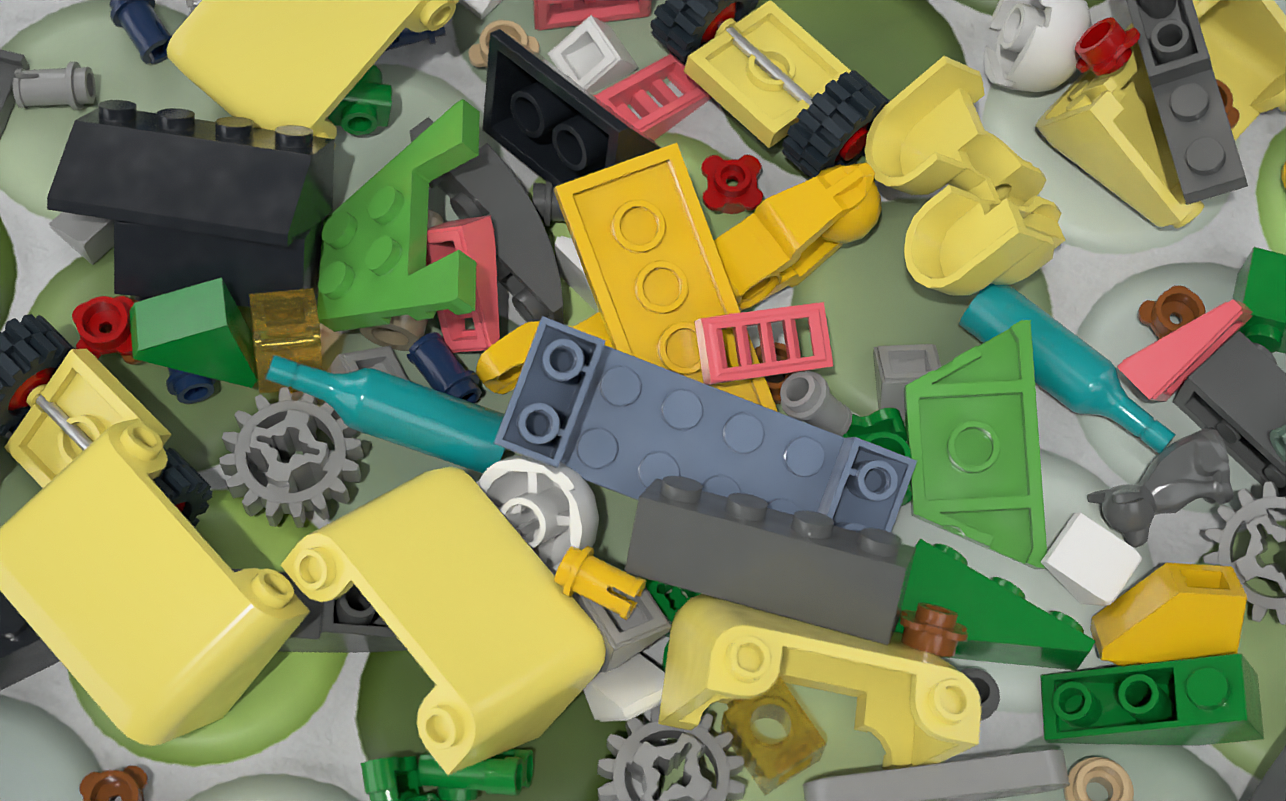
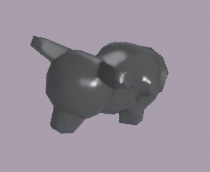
[1087,427,1233,548]

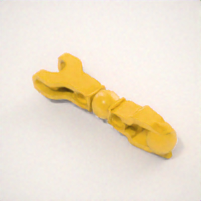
[476,162,882,394]

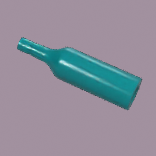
[959,283,1176,454]
[265,355,505,474]

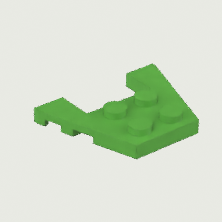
[316,99,480,332]

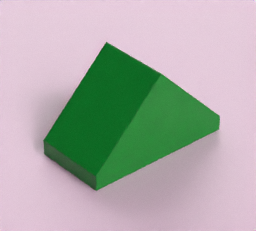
[129,277,258,388]

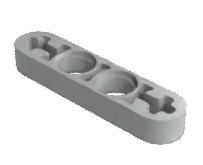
[803,750,1070,801]

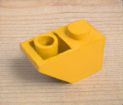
[1090,562,1247,666]

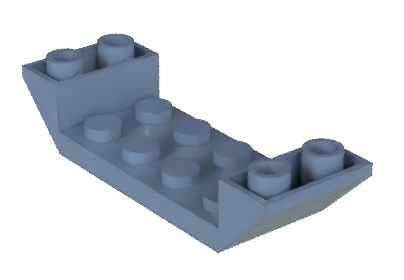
[493,316,917,532]

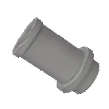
[13,61,96,110]
[780,371,852,437]

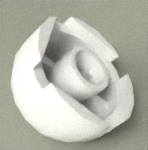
[983,0,1092,92]
[476,455,599,576]

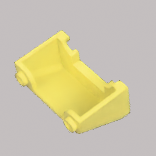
[167,0,459,149]
[1036,0,1286,228]
[0,418,310,746]
[281,466,606,775]
[658,594,981,770]

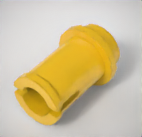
[554,545,646,620]

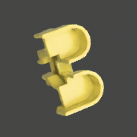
[865,56,1066,296]

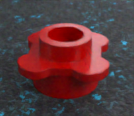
[1075,17,1140,76]
[701,155,763,214]
[72,296,134,359]

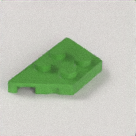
[904,320,1047,569]

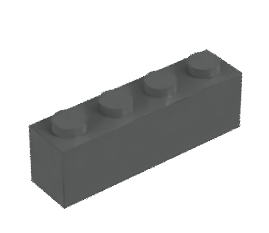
[1173,331,1286,497]
[624,476,916,645]

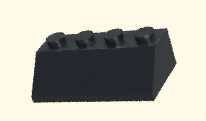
[47,100,335,247]

